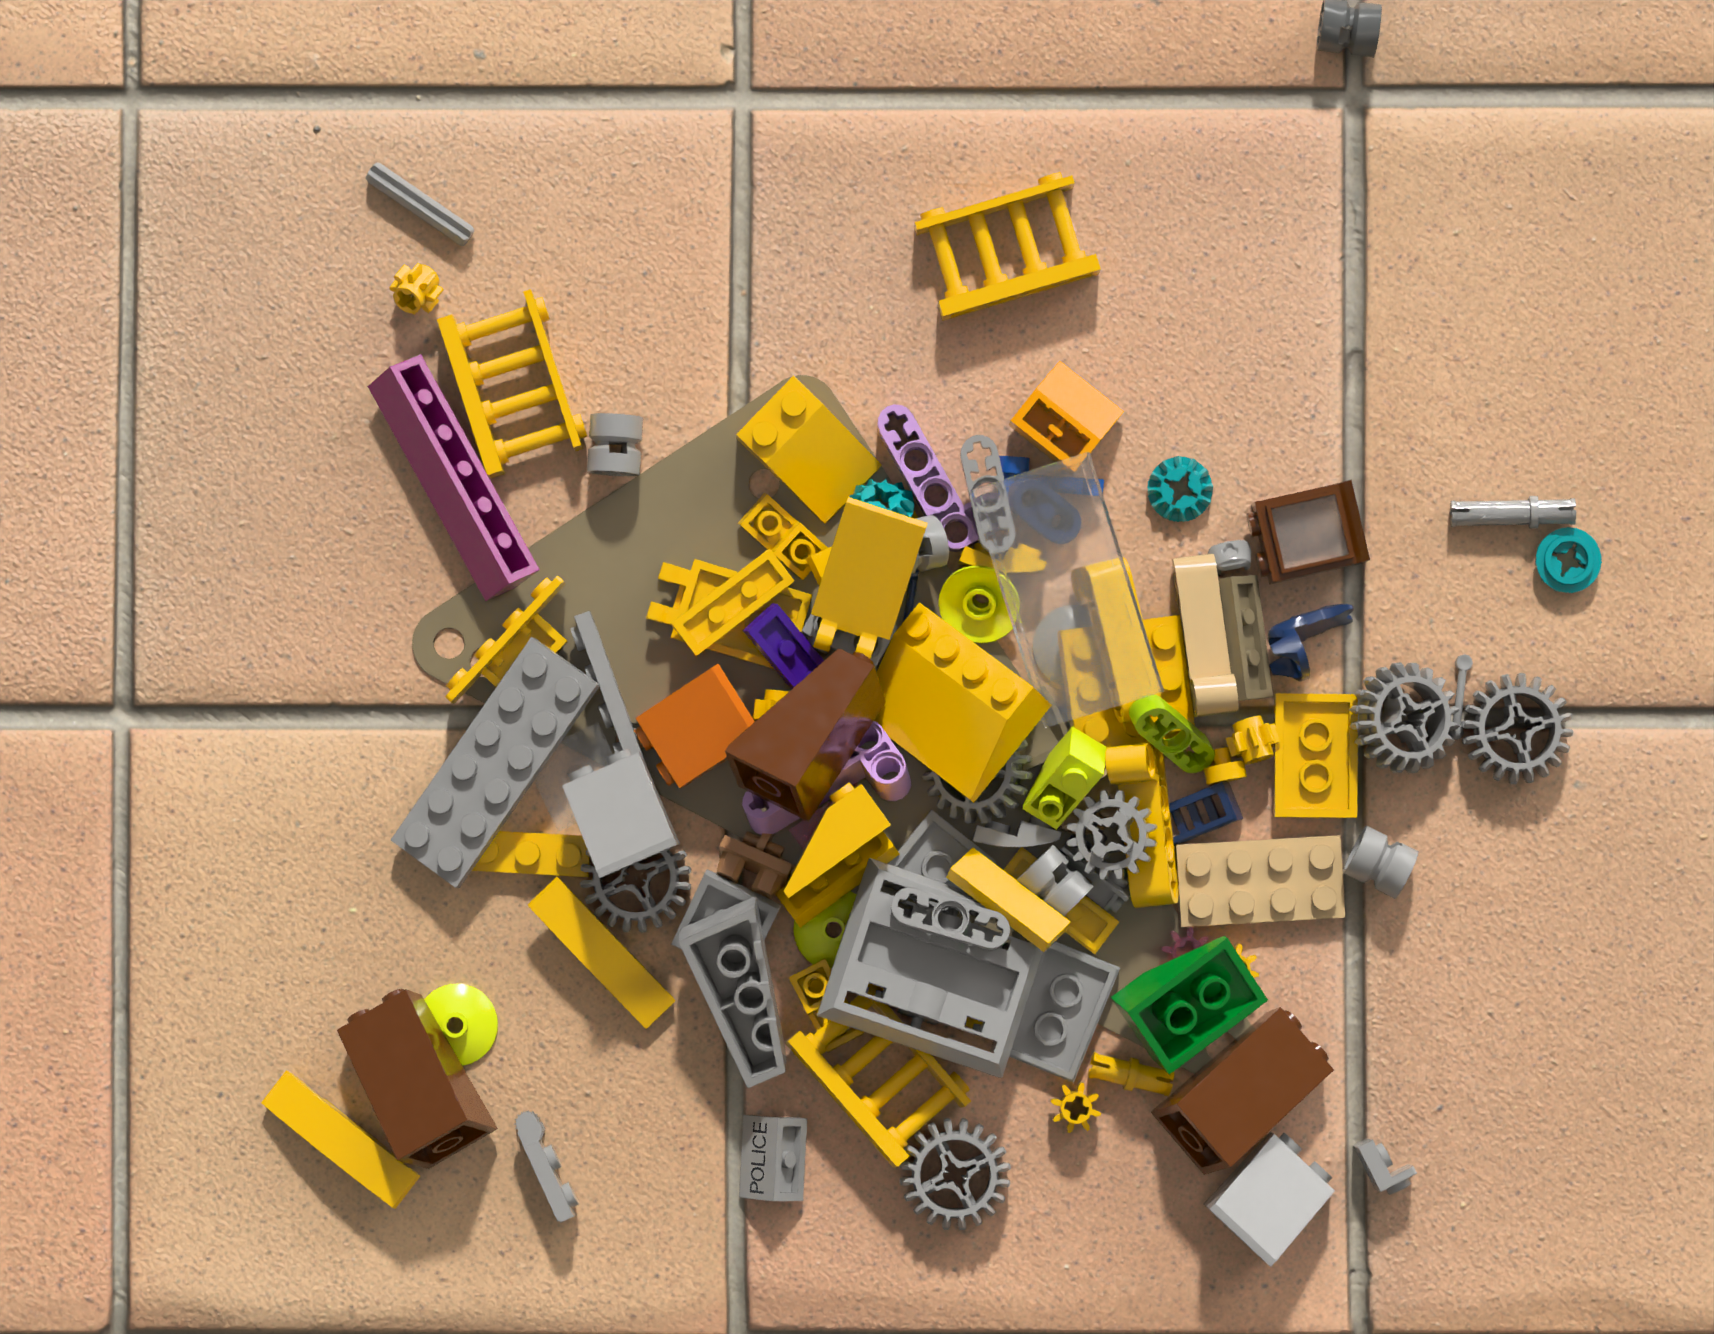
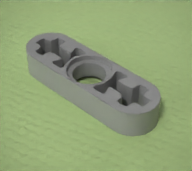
[960,435,1016,554]
[891,887,1010,951]

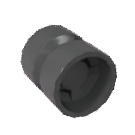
[1316,0,1382,58]

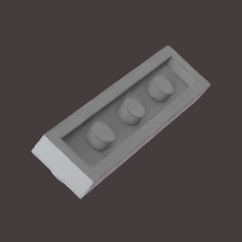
[570,611,648,767]

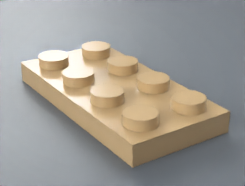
[1175,835,1346,927]

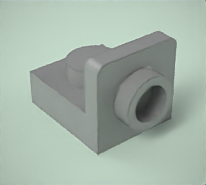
[1353,1138,1417,1195]

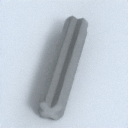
[366,162,474,246]

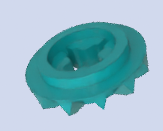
[1147,456,1213,522]
[849,478,914,517]
[1535,527,1602,593]

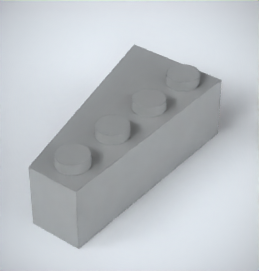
[678,896,787,1088]

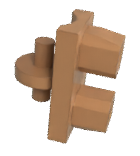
[717,831,793,900]

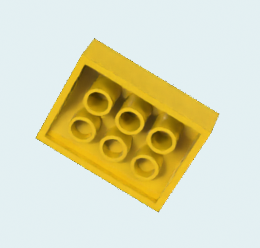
[874,602,1052,803]

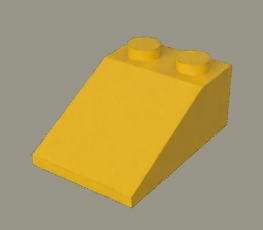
[736,375,882,524]
[783,782,891,898]

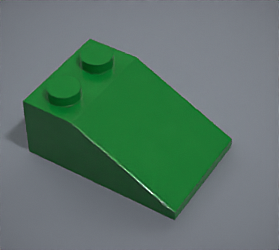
[1111,936,1268,1075]

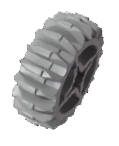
[1349,662,1460,773]
[1461,673,1574,784]
[922,740,1033,823]
[580,847,692,933]
[899,1118,1011,1230]

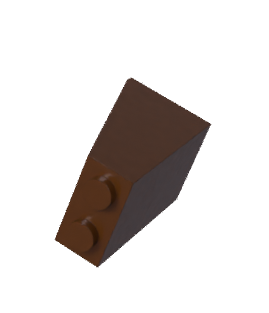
[725,648,886,822]
[337,989,498,1169]
[1151,1007,1334,1175]

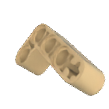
[1172,554,1239,717]

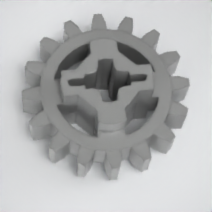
[1067,790,1158,880]

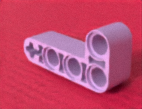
[877,404,1006,552]
[742,721,911,835]

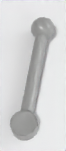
[1448,654,1473,740]

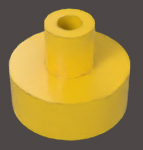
[1204,747,1247,785]

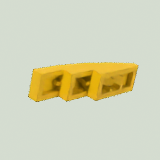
[527,877,676,1029]
[261,1070,420,1209]

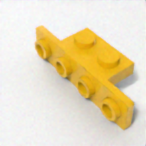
[445,576,568,704]

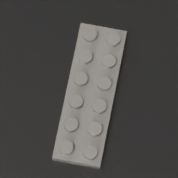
[391,637,600,888]

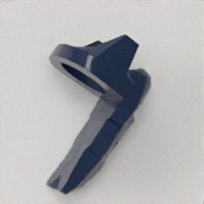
[1268,604,1354,682]

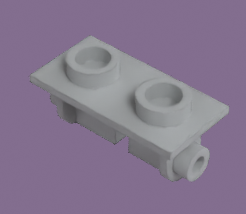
[1059,835,1130,913]

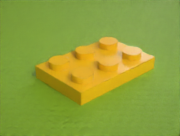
[1273,693,1358,818]

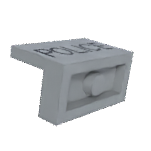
[739,1115,807,1201]

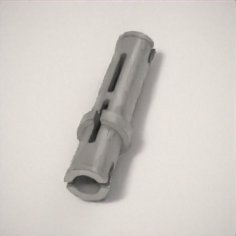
[1450,496,1576,529]

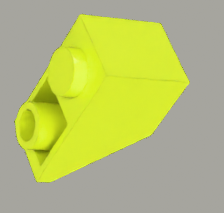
[1022,726,1106,830]

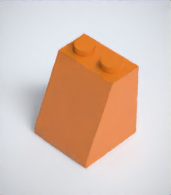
[634,664,755,789]

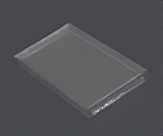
[970,452,1164,728]

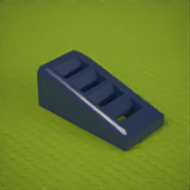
[1169,781,1243,846]

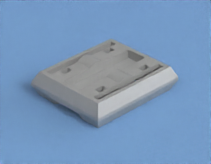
[817,858,1043,1078]

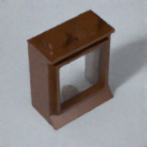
[1246,479,1370,585]

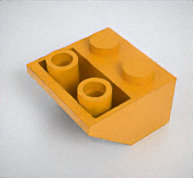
[1009,361,1124,476]

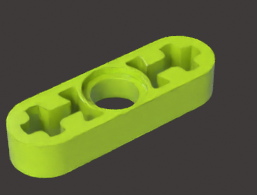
[1129,694,1215,773]

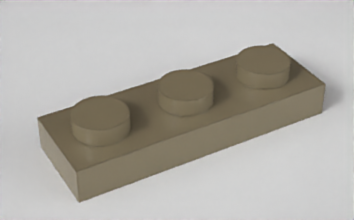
[1219,575,1273,701]

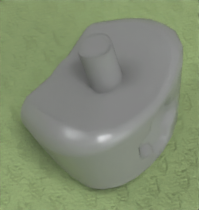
[1208,540,1251,576]

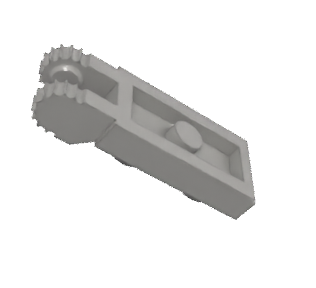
[514,1110,579,1223]

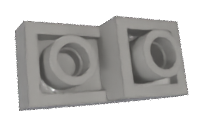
[972,815,1061,847]

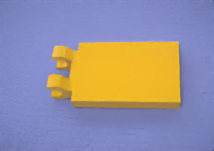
[811,497,928,659]
[646,559,812,670]

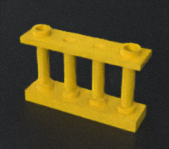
[914,172,1101,321]
[437,289,588,479]
[785,983,971,1168]

